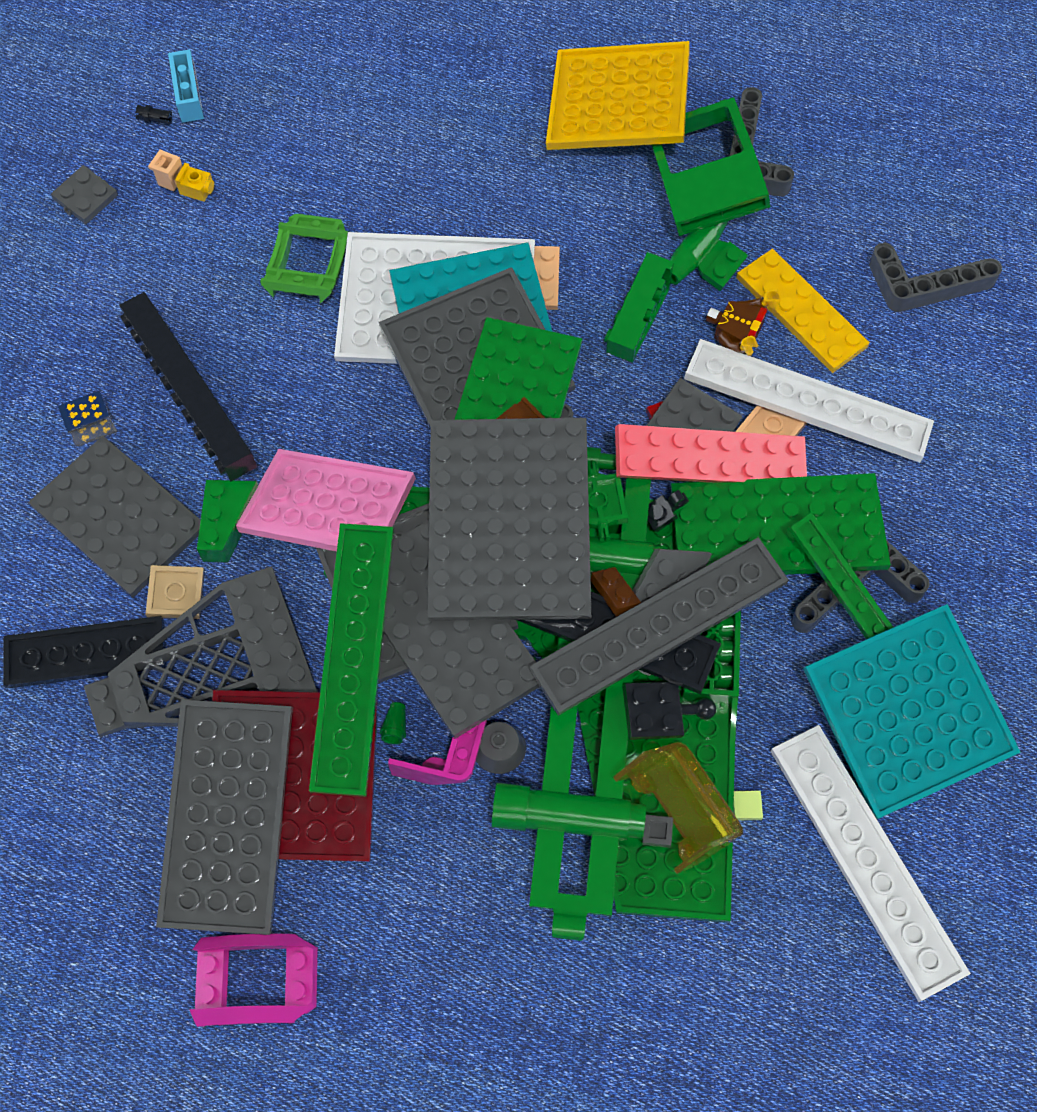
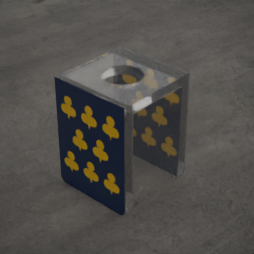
[58,391,117,447]

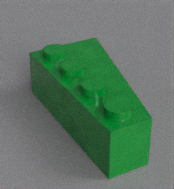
[604,252,674,363]

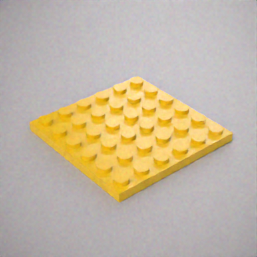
[546,41,690,150]

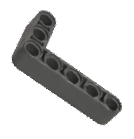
[730,87,794,197]
[869,243,1002,312]
[791,541,930,633]

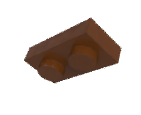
[590,567,641,616]

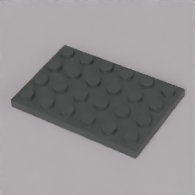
[28,436,201,598]

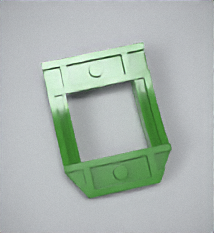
[261,214,348,303]

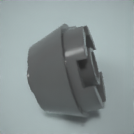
[476,721,526,774]

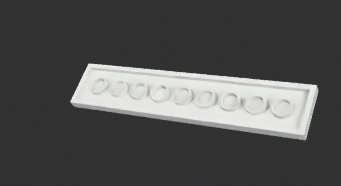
[684,339,934,463]
[771,725,971,1002]

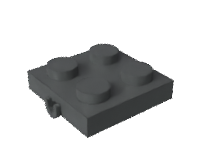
[51,165,118,225]

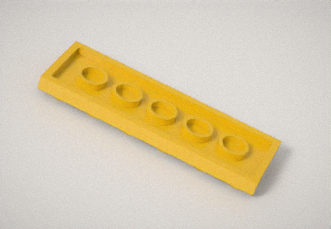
[736,248,870,373]

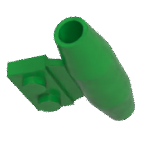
[670,221,748,291]

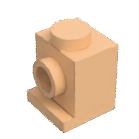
[148,150,183,191]

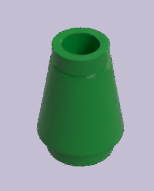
[380,702,406,745]

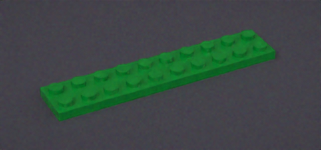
[309,523,394,797]

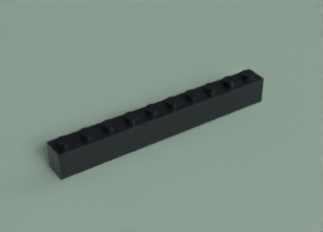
[119,292,257,482]

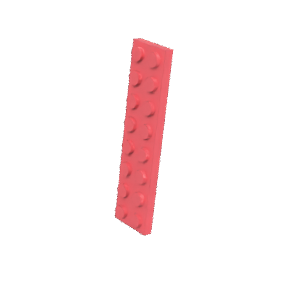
[615,424,807,483]

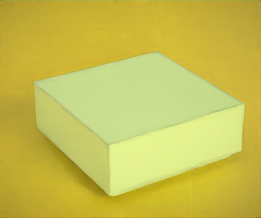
[734,791,763,821]

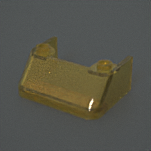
[613,742,743,874]

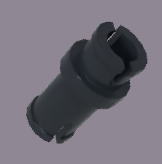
[135,105,172,125]

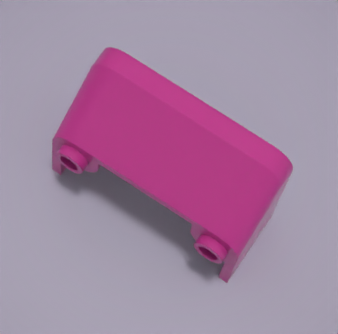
[388,720,487,785]

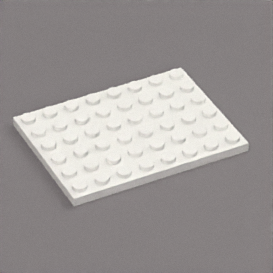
[334,232,535,364]

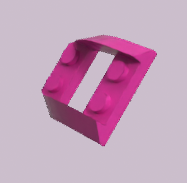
[189,934,318,1027]

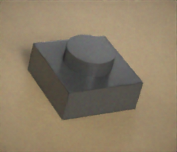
[642,815,673,848]

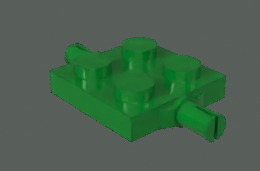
[588,460,628,542]

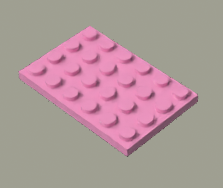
[236,449,416,552]

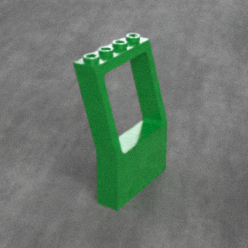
[651,97,771,236]

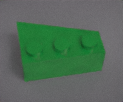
[197,480,258,562]

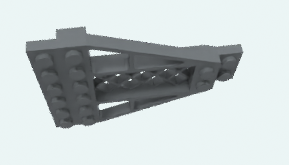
[84,566,317,738]

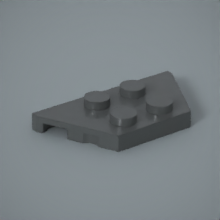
[633,549,712,603]

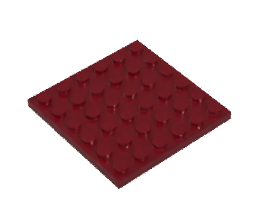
[212,690,378,862]

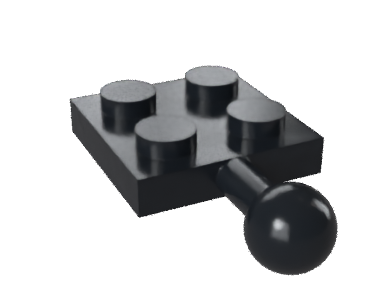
[623,682,716,740]

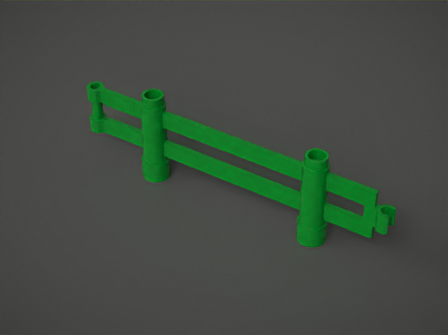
[492,447,668,941]

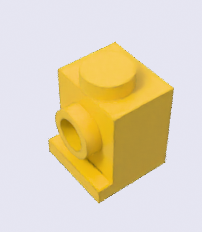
[175,163,214,202]

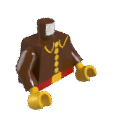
[706,289,780,356]

